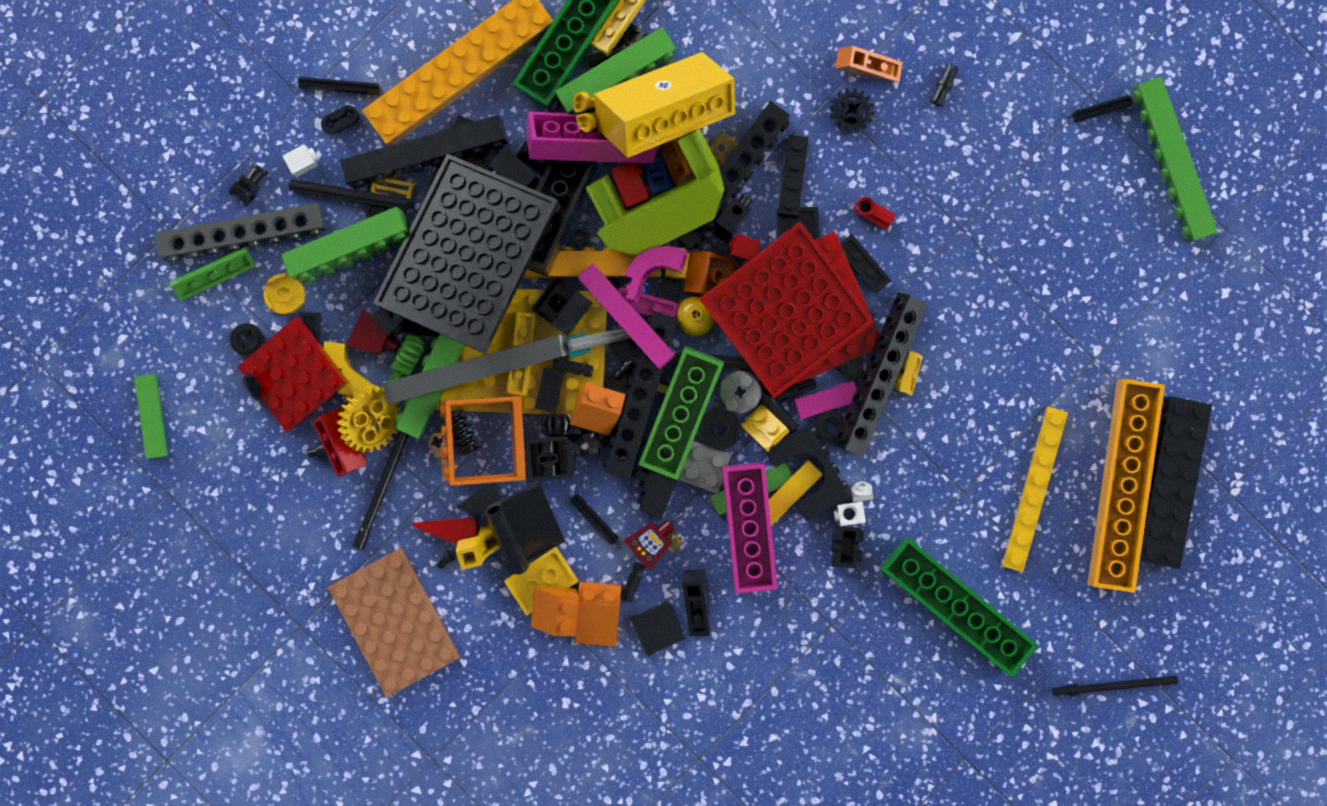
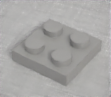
[678,441,731,494]

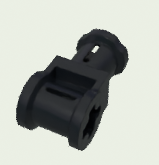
[229,162,268,206]

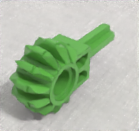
[388,333,425,382]

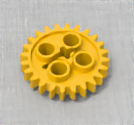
[337,386,402,453]

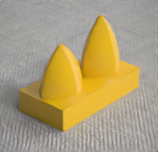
[893,351,923,396]

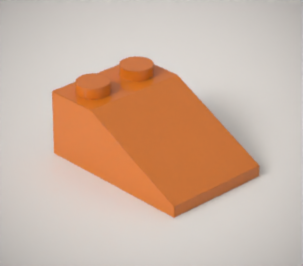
[575,581,622,647]

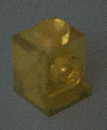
[709,131,738,165]

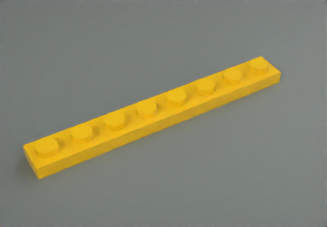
[1002,407,1068,572]

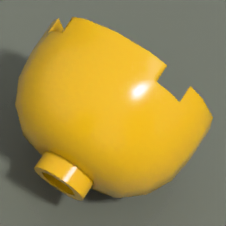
[676,296,715,337]

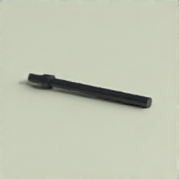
[1052,676,1178,697]

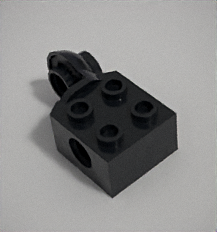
[524,433,607,482]

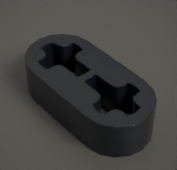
[321,105,360,135]

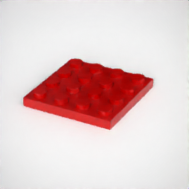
[237,316,349,433]

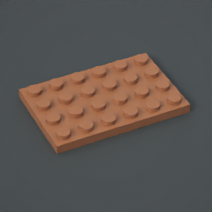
[328,547,461,698]

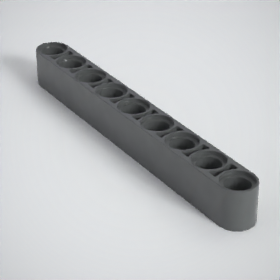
[382,334,569,404]

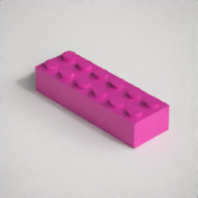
[526,112,658,163]
[721,462,777,593]

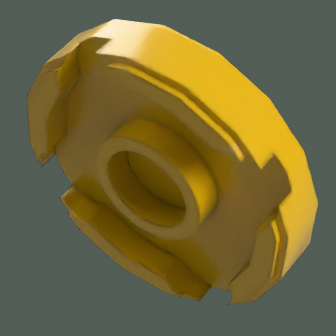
[263,273,306,315]

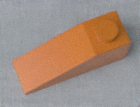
[835,46,903,83]

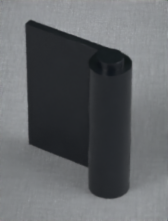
[484,482,565,575]

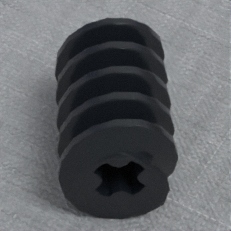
[442,410,482,456]

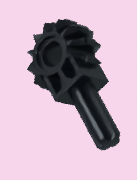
[541,413,593,436]

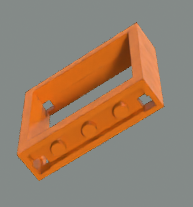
[440,396,526,486]

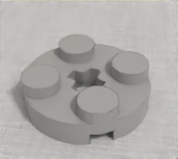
[720,371,762,413]

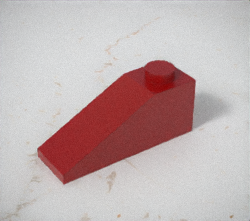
[413,517,479,544]

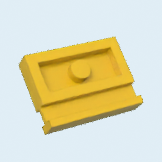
[741,404,789,452]

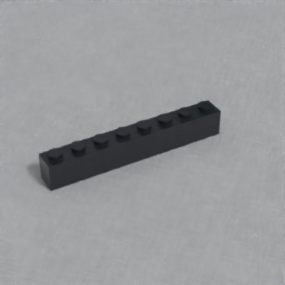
[340,115,509,189]

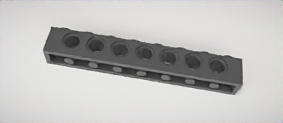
[154,203,326,262]

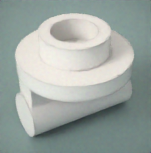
[851,481,873,502]

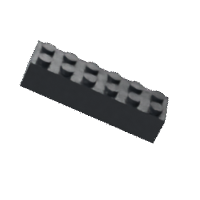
[527,160,597,277]

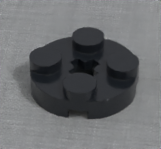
[700,408,741,450]

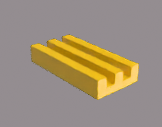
[370,178,415,205]

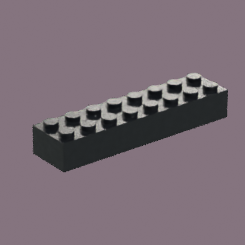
[1140,396,1212,569]

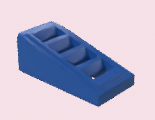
[643,153,672,198]

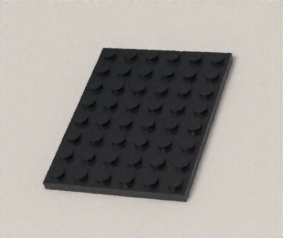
[373,154,559,354]

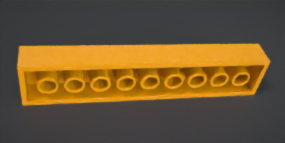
[362,0,554,146]
[1087,379,1165,593]

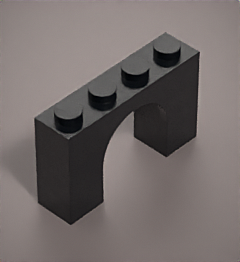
[764,424,851,522]

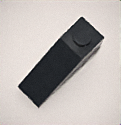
[682,569,711,637]

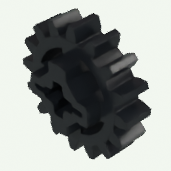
[829,88,875,134]

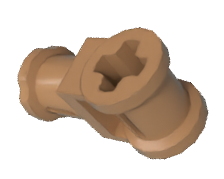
[428,433,459,474]

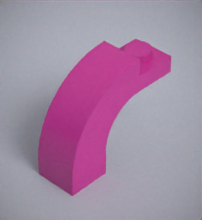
[625,246,688,303]

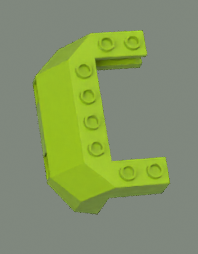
[585,129,724,256]

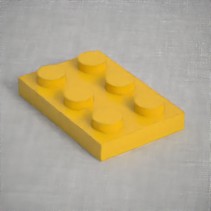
[504,546,579,616]

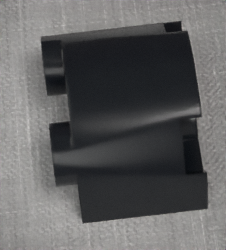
[831,526,864,569]

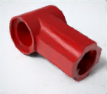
[853,197,895,231]

